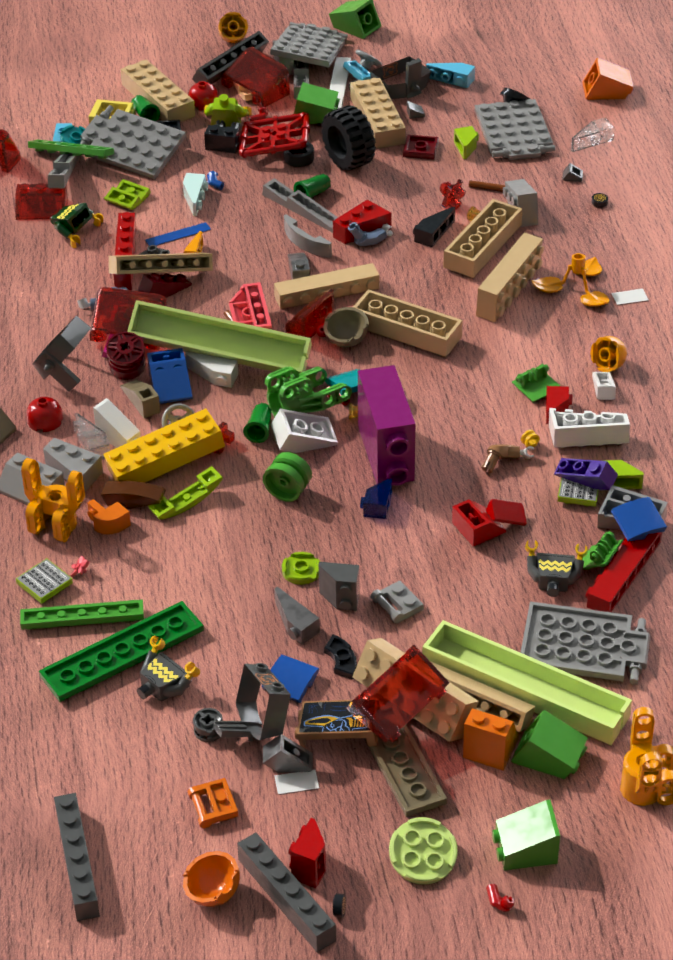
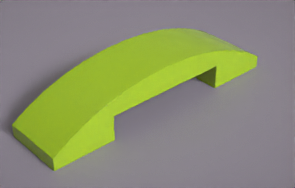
[148,466,223,520]

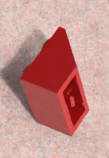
[452,499,506,547]
[288,818,326,889]

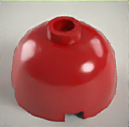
[188,81,218,111]
[26,397,63,432]

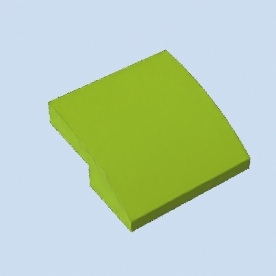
[104,179,151,210]

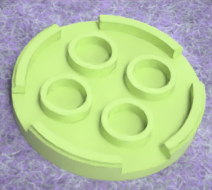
[389,817,458,884]

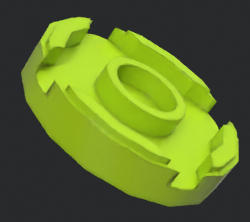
[282,552,320,585]

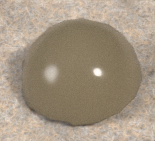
[323,307,369,348]

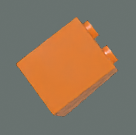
[582,58,633,100]
[463,708,519,771]

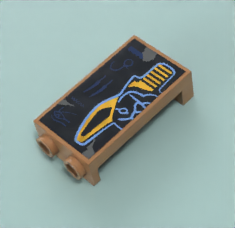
[295,699,382,747]

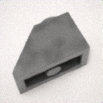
[263,734,313,773]

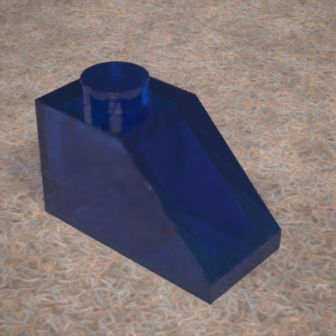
[360,479,392,519]

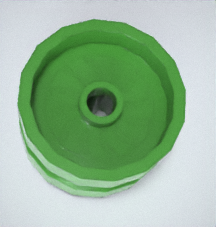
[263,452,312,502]

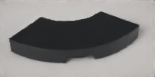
[324,634,357,680]

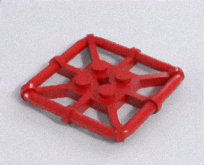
[239,112,310,158]

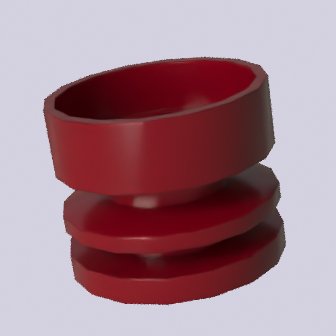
[106,332,146,380]

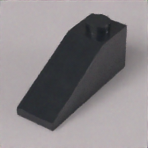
[413,207,455,247]

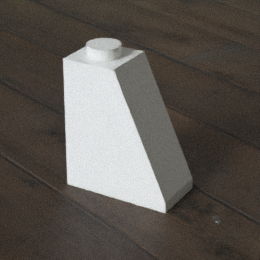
[93,398,141,448]

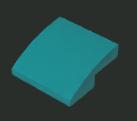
[325,369,360,395]

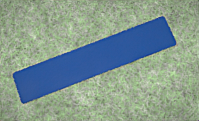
[145,222,211,246]

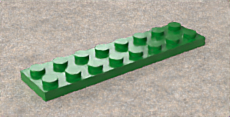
[39,601,204,702]

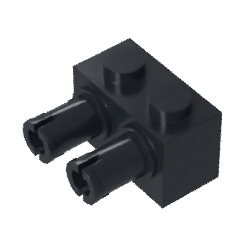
[204,120,241,154]

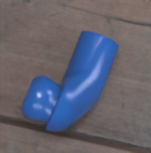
[207,171,224,190]

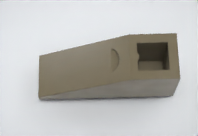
[120,379,160,418]

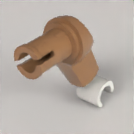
[481,444,534,473]

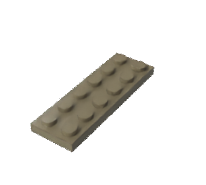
[364,705,447,817]

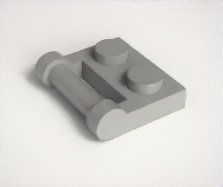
[370,581,424,623]

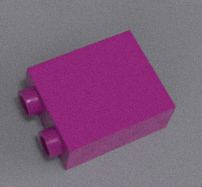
[358,365,416,487]

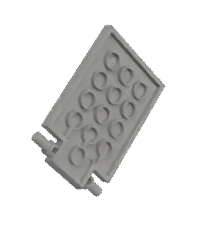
[270,22,348,67]
[474,99,556,160]
[80,105,186,180]
[520,601,650,685]

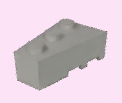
[503,179,538,227]
[43,438,103,491]
[597,485,668,529]

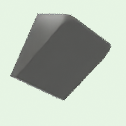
[407,101,425,119]
[562,163,583,182]

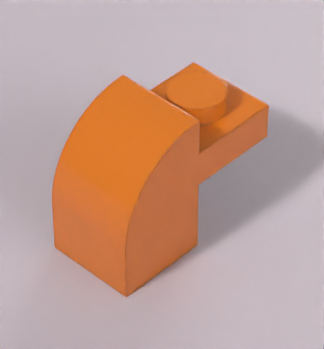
[87,499,131,535]

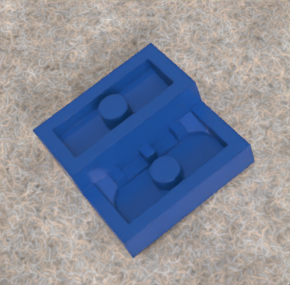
[611,497,667,542]
[261,655,320,703]

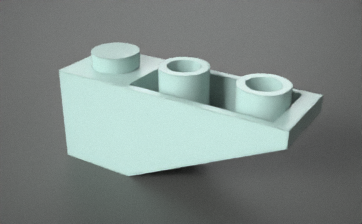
[183,173,208,216]

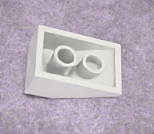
[271,409,338,453]

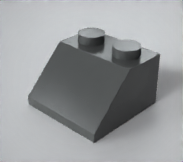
[318,562,360,611]

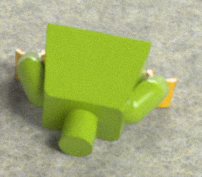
[204,94,252,127]

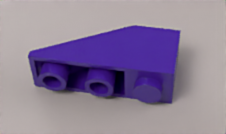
[554,458,618,490]

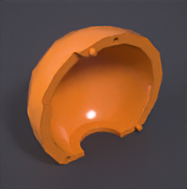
[183,851,240,907]

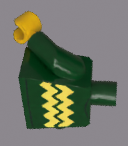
[51,203,104,248]

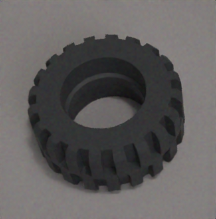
[321,105,376,171]

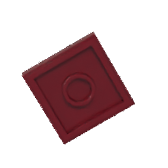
[403,134,439,160]

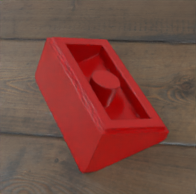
[485,499,527,526]

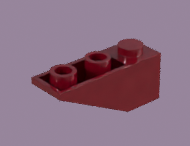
[137,273,192,301]

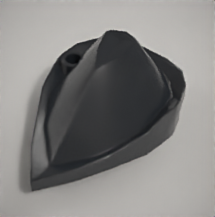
[500,87,530,102]

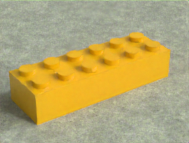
[103,408,225,483]

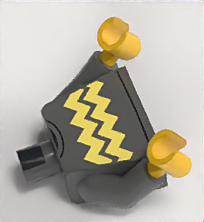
[525,540,588,597]
[137,635,200,701]

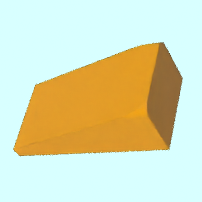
[184,231,204,253]

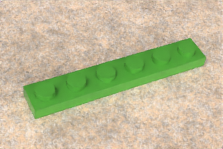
[28,139,114,159]
[20,599,144,630]

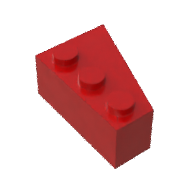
[333,200,392,244]

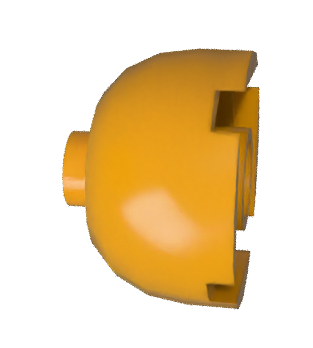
[218,12,248,43]
[590,336,627,372]

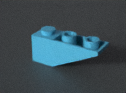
[426,63,475,88]

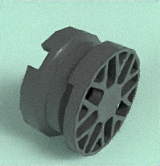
[193,708,223,742]

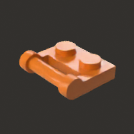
[187,778,238,828]

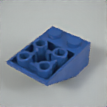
[147,348,193,404]

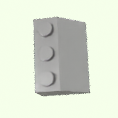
[0,452,65,505]

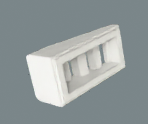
[592,372,616,400]

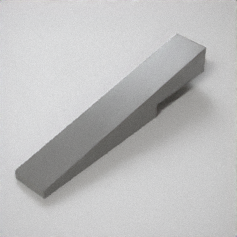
[293,60,309,99]
[48,153,80,188]
[262,178,338,233]

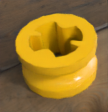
[521,430,540,447]

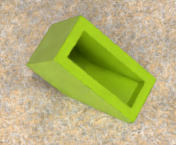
[454,126,479,160]
[604,460,644,489]

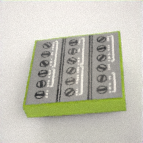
[557,478,599,507]
[16,558,73,604]

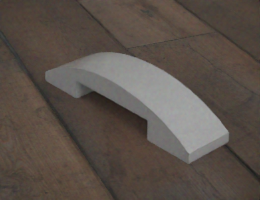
[284,214,332,258]

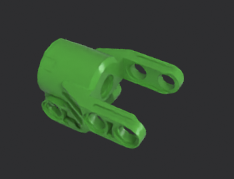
[265,366,352,418]

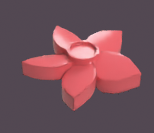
[70,556,90,577]

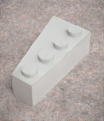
[549,408,630,448]

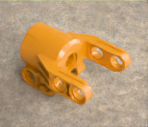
[21,458,85,543]
[620,707,673,806]

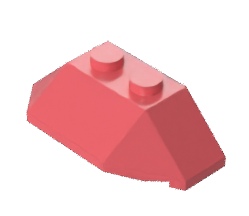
[229,282,272,329]

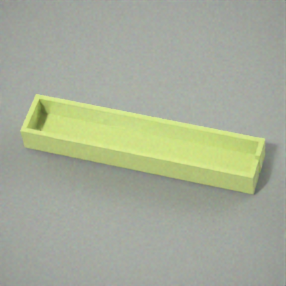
[127,300,312,375]
[422,620,632,745]

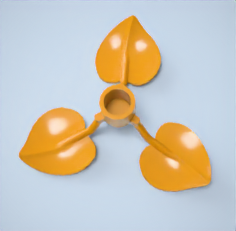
[531,253,609,307]

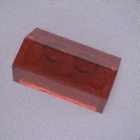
[15,183,68,220]
[285,289,334,338]

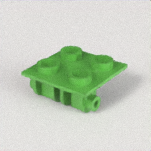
[512,364,560,402]
[583,531,623,570]

